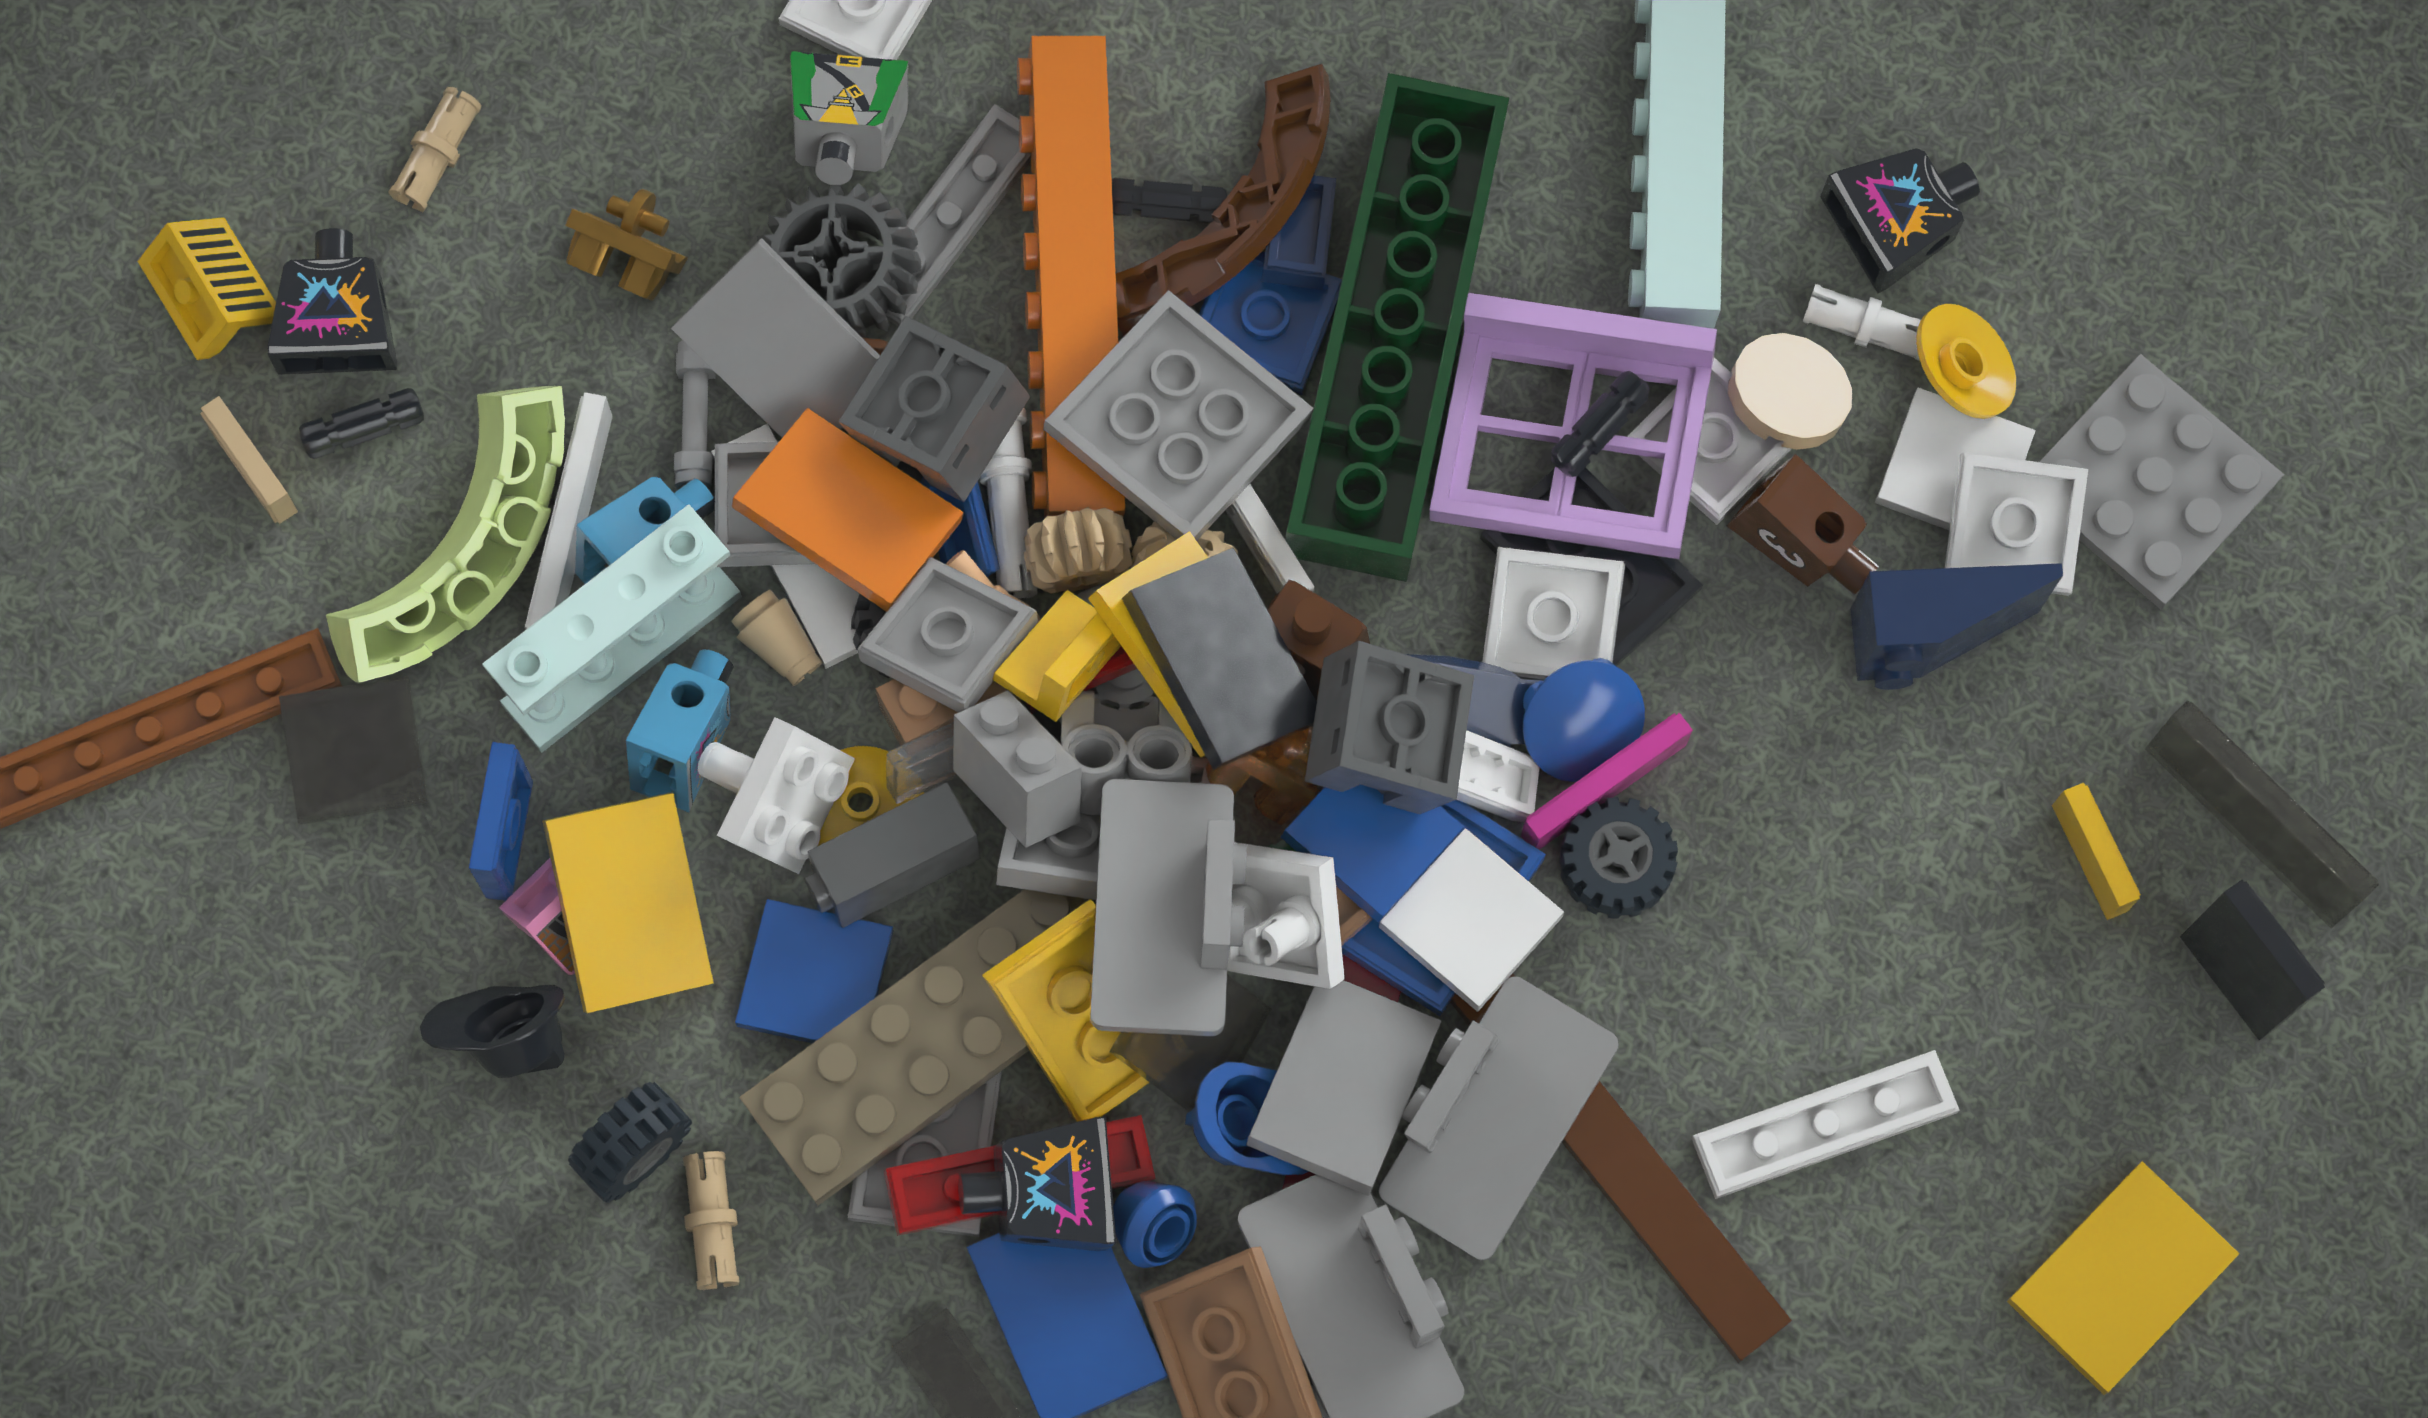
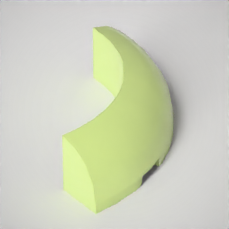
[326,386,565,683]

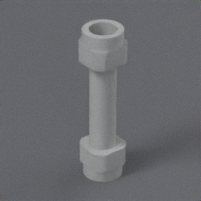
[674,340,716,490]

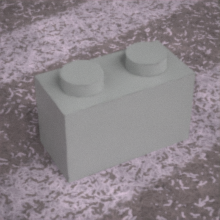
[953,690,1082,848]

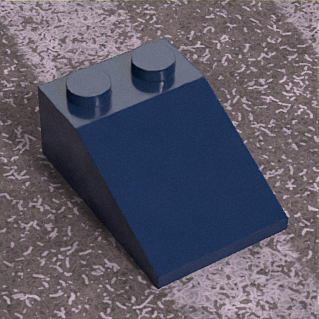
[1850,563,2063,690]

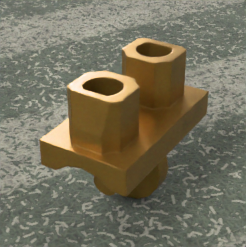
[565,189,688,300]

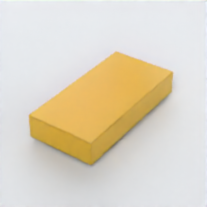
[2052,783,2141,920]

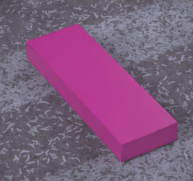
[1521,713,1693,850]

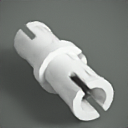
[1803,284,1921,361]

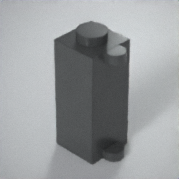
[804,782,981,928]

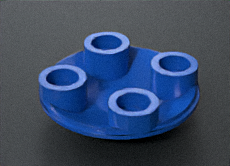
[1523,658,1645,782]

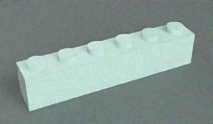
[1628,0,1726,329]

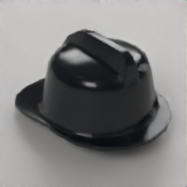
[420,985,565,1078]

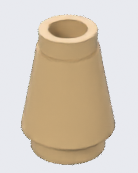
[731,590,823,686]

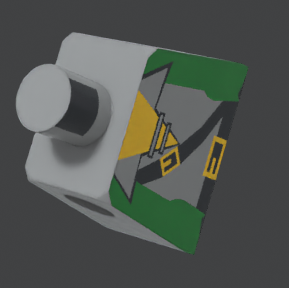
[790,51,908,185]

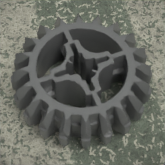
[757,183,921,338]

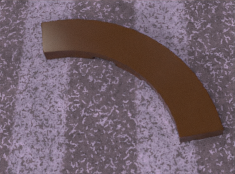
[1116,64,1331,336]

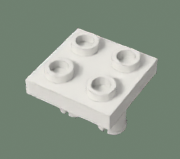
[698,717,855,874]
[1227,842,1344,989]

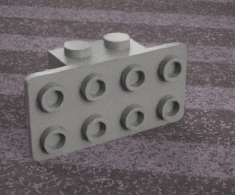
[1090,779,1247,1036]
[1379,977,1619,1260]
[1238,1174,1464,1418]

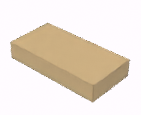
[200,396,298,524]

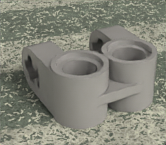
[1061,691,1192,815]

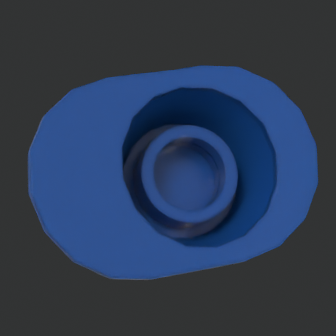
[1185,1062,1309,1175]

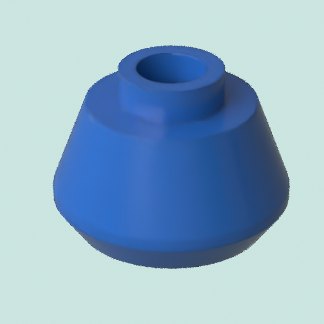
[1113,1181,1197,1268]

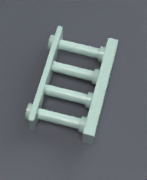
[482,504,742,753]

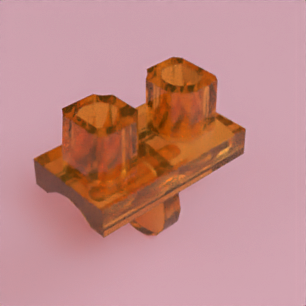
[1205,728,1321,825]

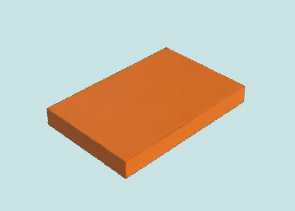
[732,408,964,612]

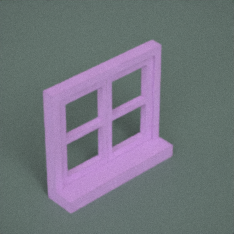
[1429,293,1717,559]

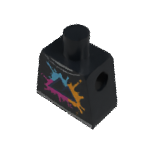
[1820,148,1980,294]
[268,228,397,375]
[958,1117,1116,1251]

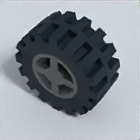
[1559,797,1678,919]
[568,1082,692,1203]

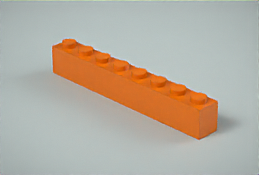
[1017,36,1125,519]

